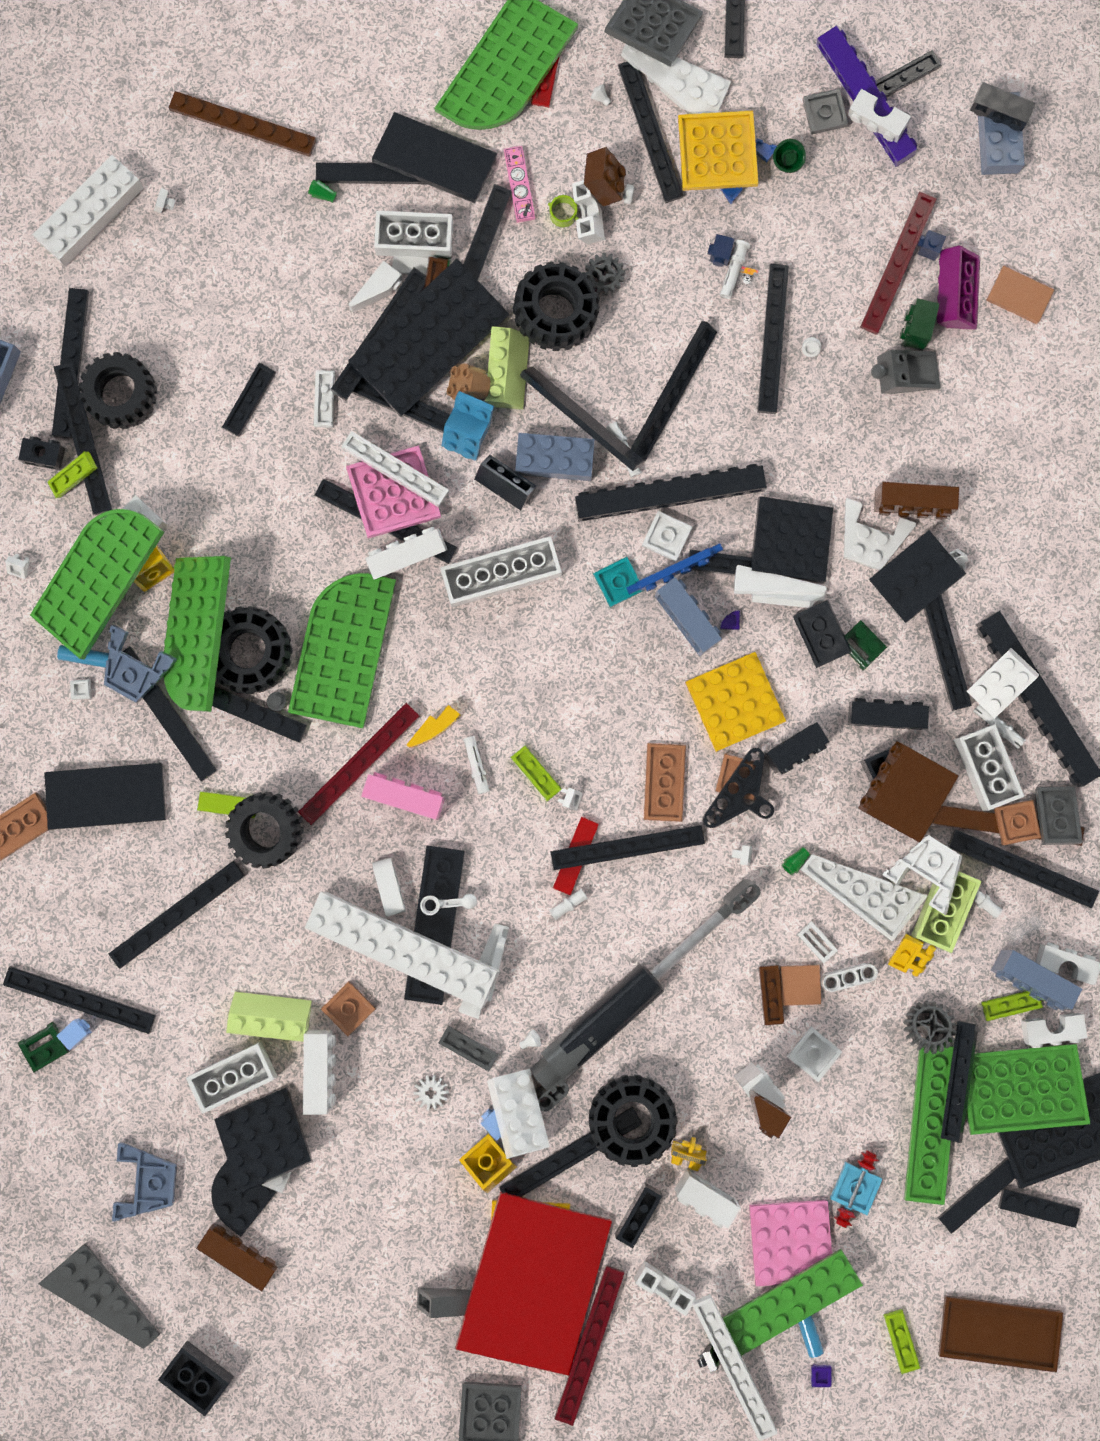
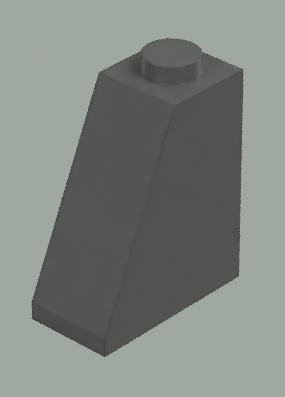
[417,1287,471,1318]

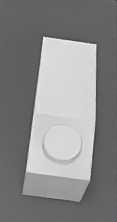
[348,261,403,312]

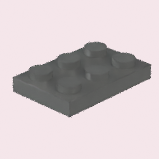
[1035,786,1083,845]

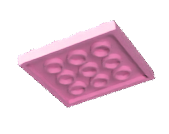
[346,446,441,539]
[749,1200,832,1286]

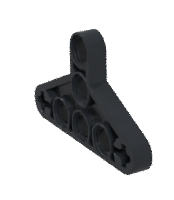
[702,748,774,828]

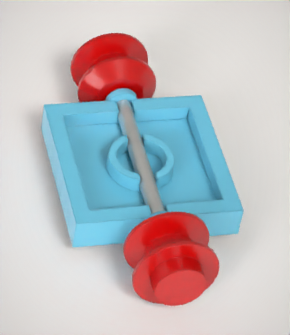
[830,1150,882,1228]

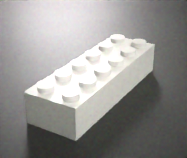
[32,155,144,267]
[440,536,562,607]

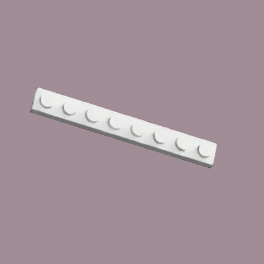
[692,1294,777,1441]

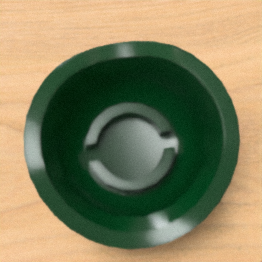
[773,139,806,173]

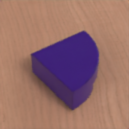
[720,611,740,630]

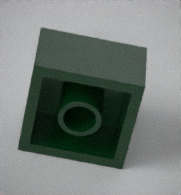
[899,298,940,351]

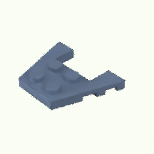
[104,625,177,703]
[112,1142,177,1222]

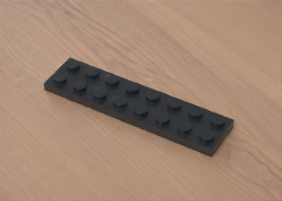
[404,845,465,1005]

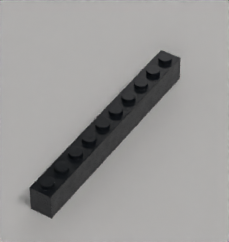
[575,464,767,522]
[976,611,1100,787]

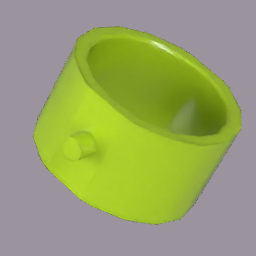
[548,195,579,228]

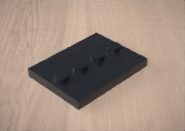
[869,530,967,623]

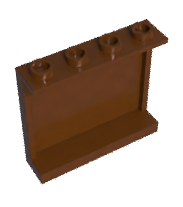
[858,741,959,843]

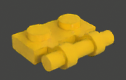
[888,934,936,977]

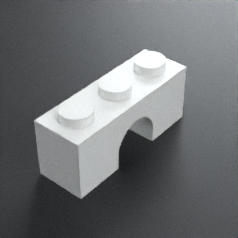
[848,89,911,142]
[572,180,605,245]
[1035,942,1100,985]
[1021,1013,1087,1048]
[634,1261,696,1316]

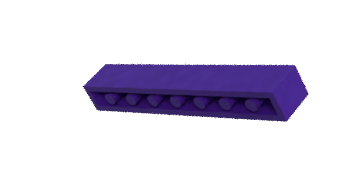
[816,25,917,167]

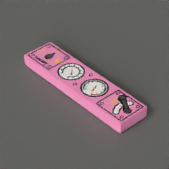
[504,146,535,223]

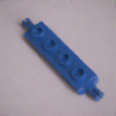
[626,543,723,595]

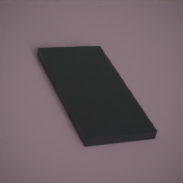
[372,112,497,203]
[44,763,166,830]

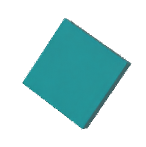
[593,557,644,608]

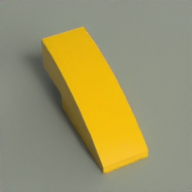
[406,705,461,748]

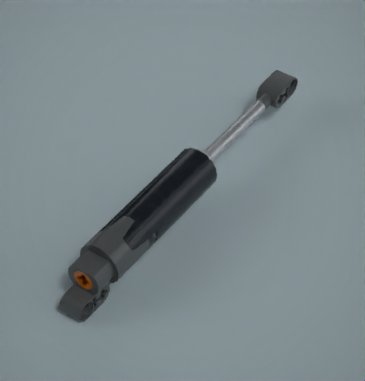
[530,879,761,1112]

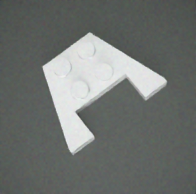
[844,498,916,571]
[883,835,962,915]

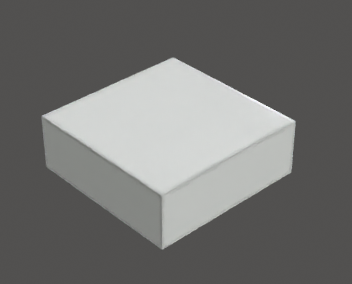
[70,679,92,700]

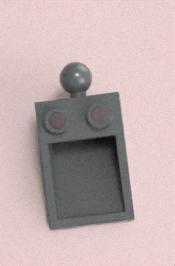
[871,350,940,394]

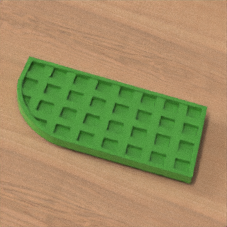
[434,0,578,130]
[30,509,165,660]
[163,556,231,712]
[288,573,396,729]

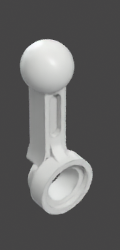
[420,894,477,915]

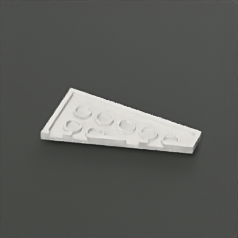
[621,44,731,114]
[800,854,927,942]

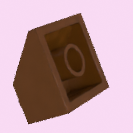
[749,1089,792,1139]

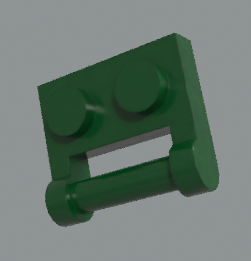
[845,620,887,671]
[18,1022,70,1073]

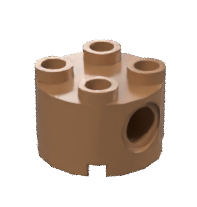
[446,363,491,400]

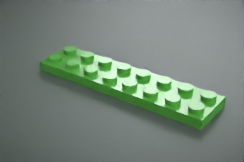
[904,1046,954,1205]
[722,1249,863,1356]

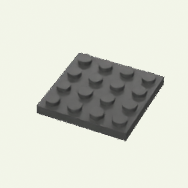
[604,0,703,67]

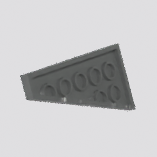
[38,1243,160,1349]

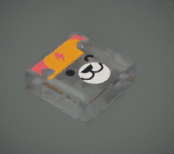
[736,265,759,290]

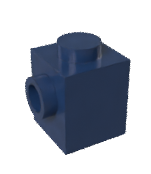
[917,230,946,261]
[707,234,735,267]

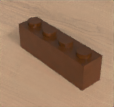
[196,1224,278,1292]

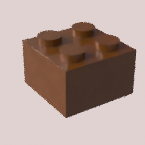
[584,147,626,207]

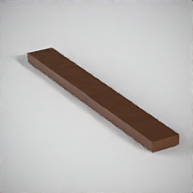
[931,806,1085,846]

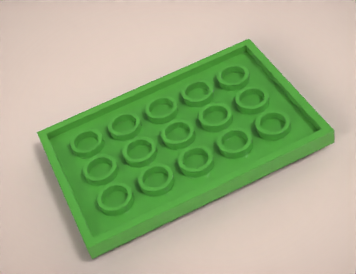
[966,1044,1090,1135]

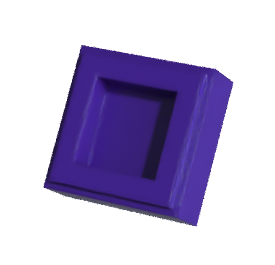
[811,1365,832,1387]

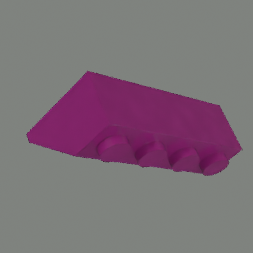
[936,245,980,330]

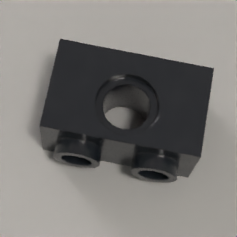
[18,436,65,471]

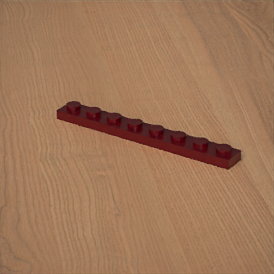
[860,191,937,335]
[298,703,420,826]
[554,1265,625,1426]

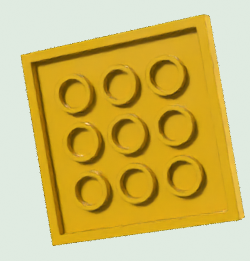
[678,111,758,191]
[685,652,786,752]

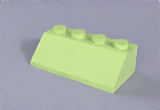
[485,326,529,410]
[911,871,982,953]
[226,992,312,1042]

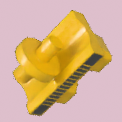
[671,1137,707,1171]

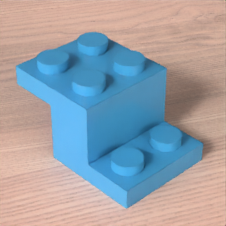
[441,391,494,461]

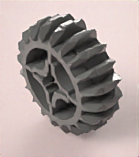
[903,1001,957,1054]

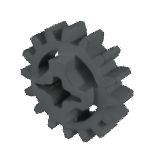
[585,252,625,295]

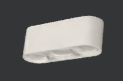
[372,858,406,917]
[820,963,878,992]

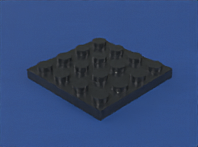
[750,496,834,583]
[214,1087,313,1194]

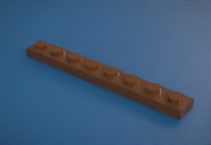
[168,91,316,157]

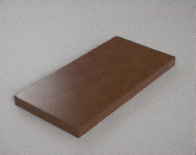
[938,1295,1063,1373]

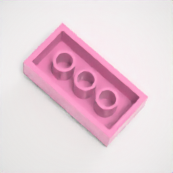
[361,772,445,820]

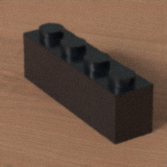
[848,698,929,730]

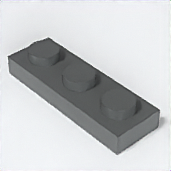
[438,1025,499,1072]

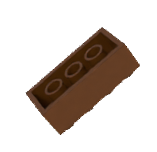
[874,481,959,520]

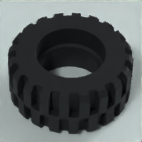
[79,352,157,429]
[225,792,304,869]

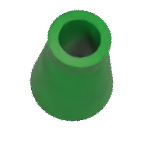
[308,179,337,203]
[782,847,810,876]

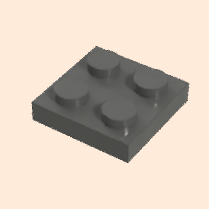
[802,88,848,135]

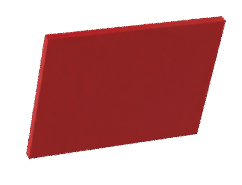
[455,1192,612,1376]

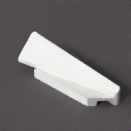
[734,565,826,608]
[459,924,509,1019]

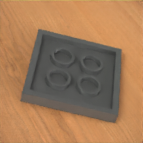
[459,1381,522,1441]

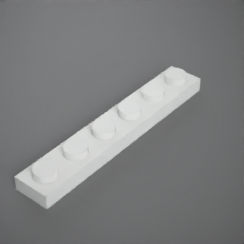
[341,431,449,508]

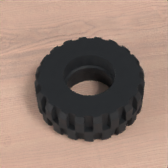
[513,262,600,351]
[216,606,293,694]
[589,1074,678,1167]

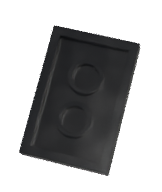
[793,600,852,668]

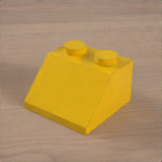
[134,545,174,592]
[459,1133,517,1193]

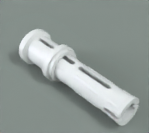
[720,240,751,299]

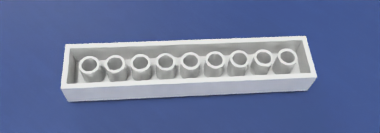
[305,892,500,1008]

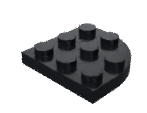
[211,1161,277,1237]

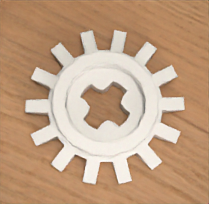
[414,1075,449,1110]

